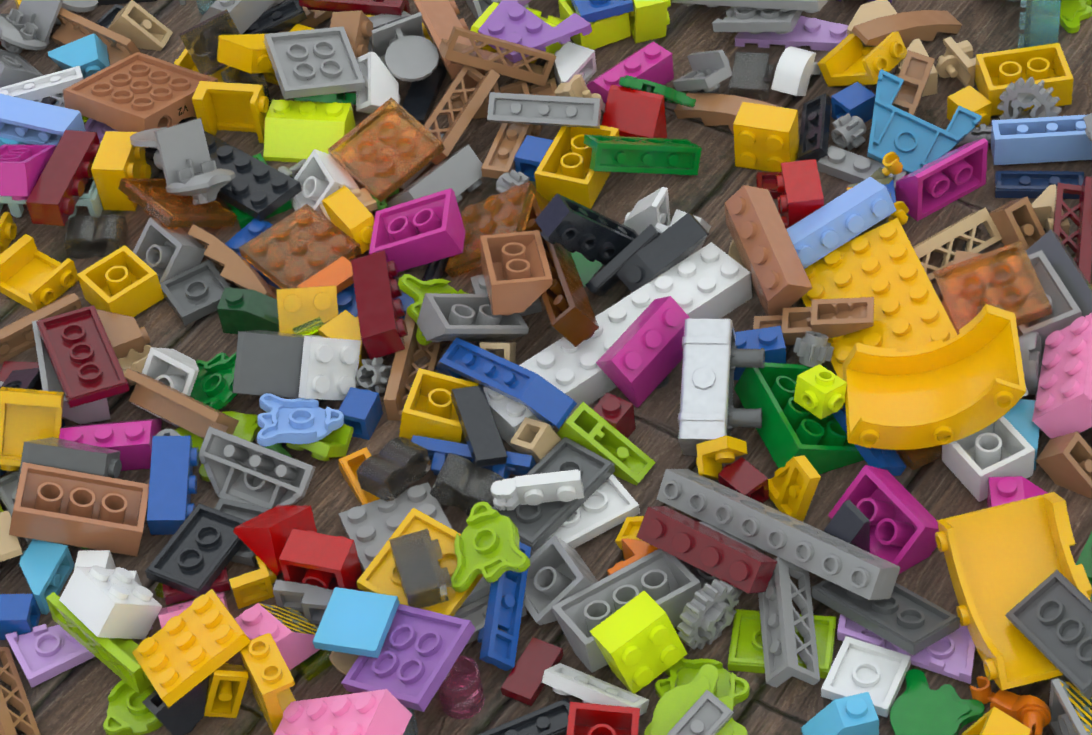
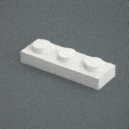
[542,663,649,716]

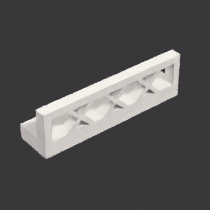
[0,66,83,108]

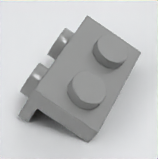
[673,50,733,93]

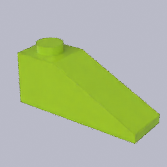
[556,402,656,486]

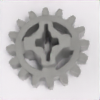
[997,77,1061,120]
[677,579,739,650]

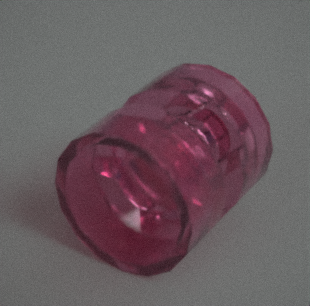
[438,655,485,719]

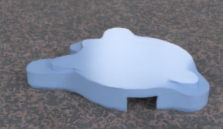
[257,393,344,447]

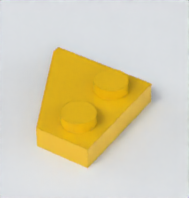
[276,285,338,335]
[768,455,821,522]

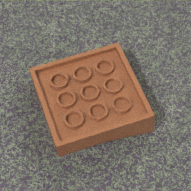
[63,52,218,148]

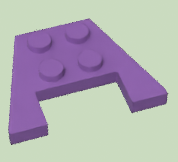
[478,0,592,63]

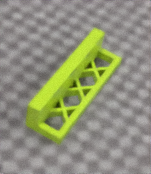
[46,592,152,694]

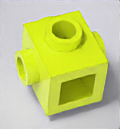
[793,364,847,419]

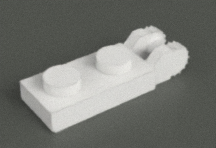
[490,469,584,511]

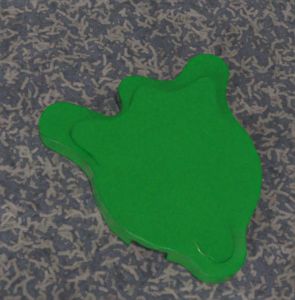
[619,75,696,108]
[294,93,356,105]
[190,352,237,411]
[890,669,985,735]

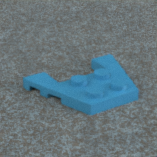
[867,69,982,175]

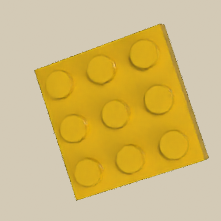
[357,508,483,616]
[132,589,251,707]

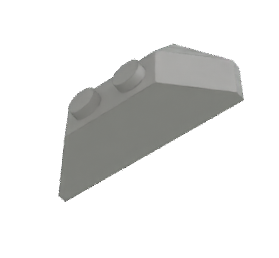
[198,426,316,509]

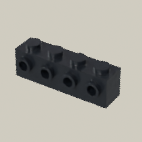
[535,193,638,267]

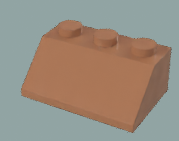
[480,230,553,316]

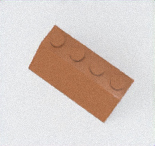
[413,0,488,90]
[725,185,812,316]
[9,462,149,557]

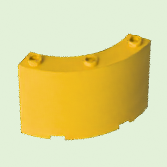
[843,304,1026,450]
[935,492,1092,690]

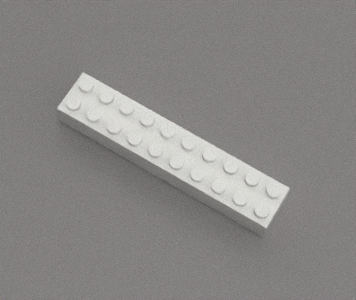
[483,242,752,447]

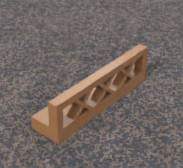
[51,7,141,65]
[439,26,556,87]
[410,65,500,165]
[481,123,543,179]
[0,293,82,364]
[383,311,443,421]
[124,368,239,439]
[0,647,41,735]

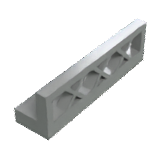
[487,92,606,129]
[758,557,820,688]

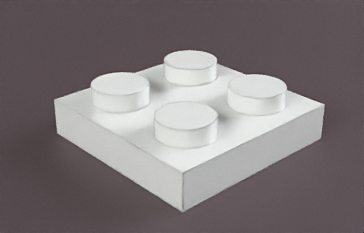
[298,336,361,401]
[821,636,911,717]

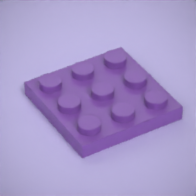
[341,604,476,712]

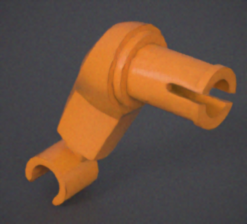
[970,676,1051,735]

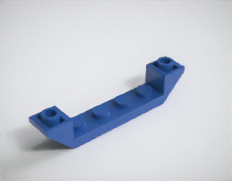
[435,337,577,429]

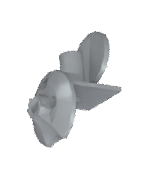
[0,0,98,54]
[368,11,439,82]
[130,118,235,205]

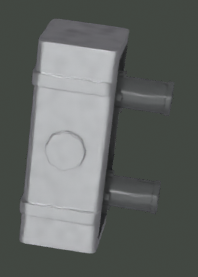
[678,318,765,456]

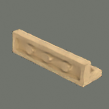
[913,207,1003,280]

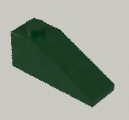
[217,287,310,335]

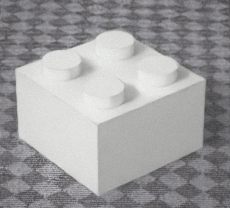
[942,416,1035,502]
[59,565,162,640]

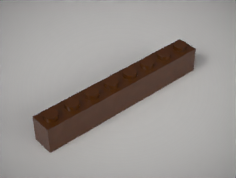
[510,186,599,347]

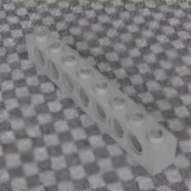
[657,469,901,600]

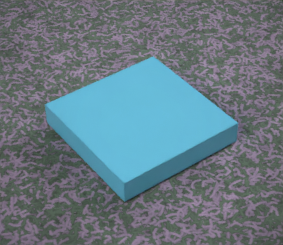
[312,587,400,658]

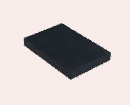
[145,503,246,597]

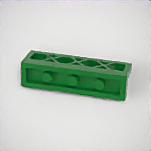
[583,135,702,175]

